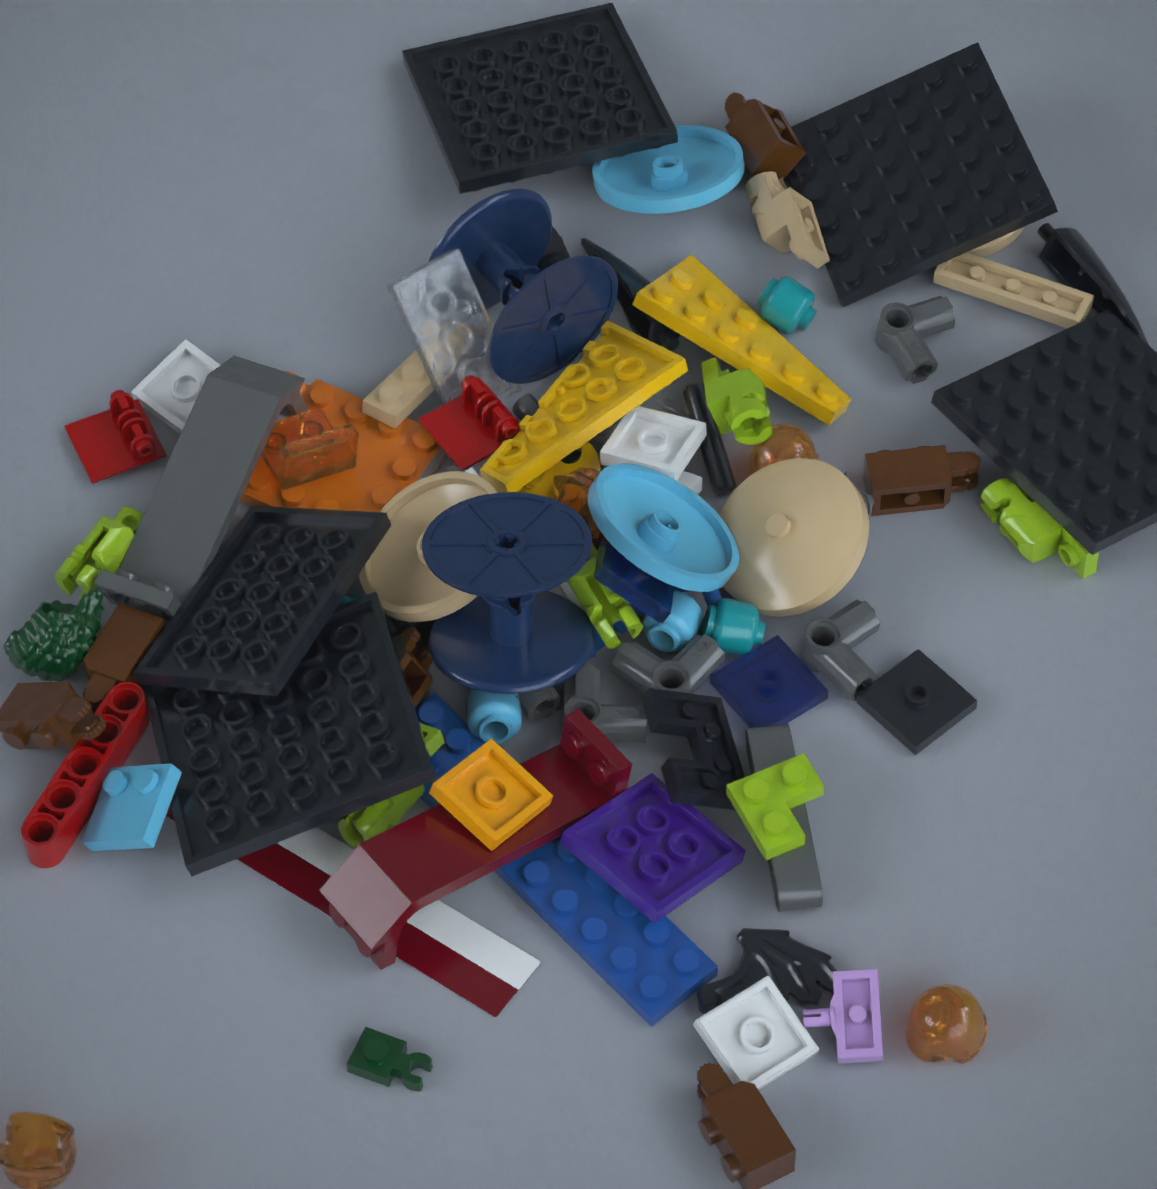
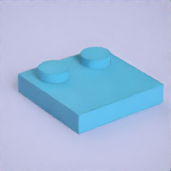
[81,763,182,851]

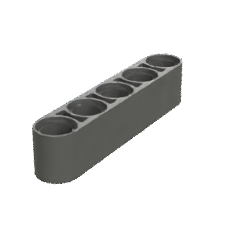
[745,724,823,912]

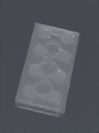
[387,249,523,405]

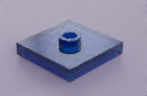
[594,537,675,624]
[710,635,828,728]

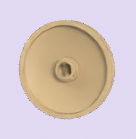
[719,458,869,617]
[359,471,498,622]

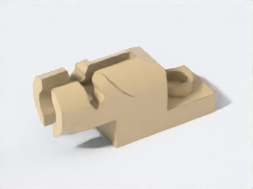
[745,171,830,269]

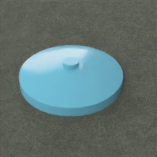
[592,125,744,214]
[587,463,739,592]

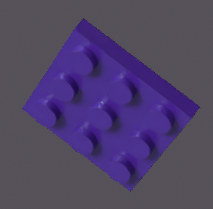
[560,773,746,923]

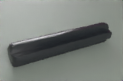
[683,382,736,495]

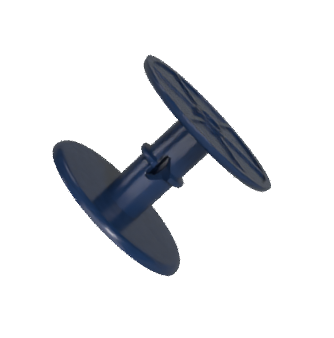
[424,189,618,384]
[422,492,595,694]

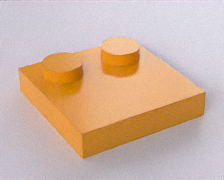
[429,738,553,851]

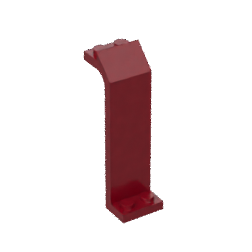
[319,709,632,970]

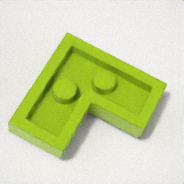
[726,753,824,860]

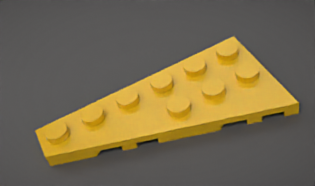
[632,254,851,425]
[480,321,688,493]

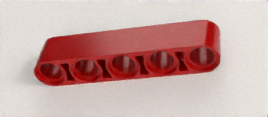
[21,682,150,868]

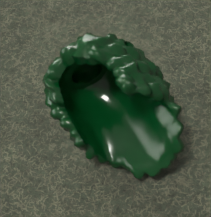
[3,586,104,682]

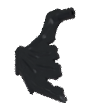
[697,928,837,1014]

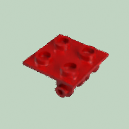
[418,375,520,472]
[64,390,167,484]

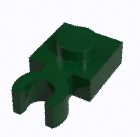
[346,1027,433,1091]

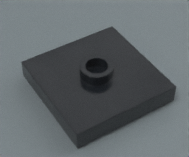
[857,649,977,755]

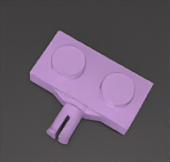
[803,969,884,1064]

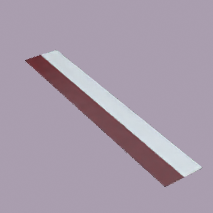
[166,803,541,1018]

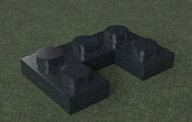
[641,688,745,810]

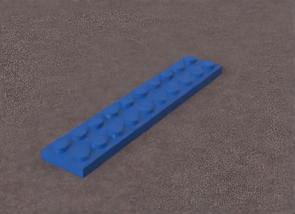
[415,693,718,1027]

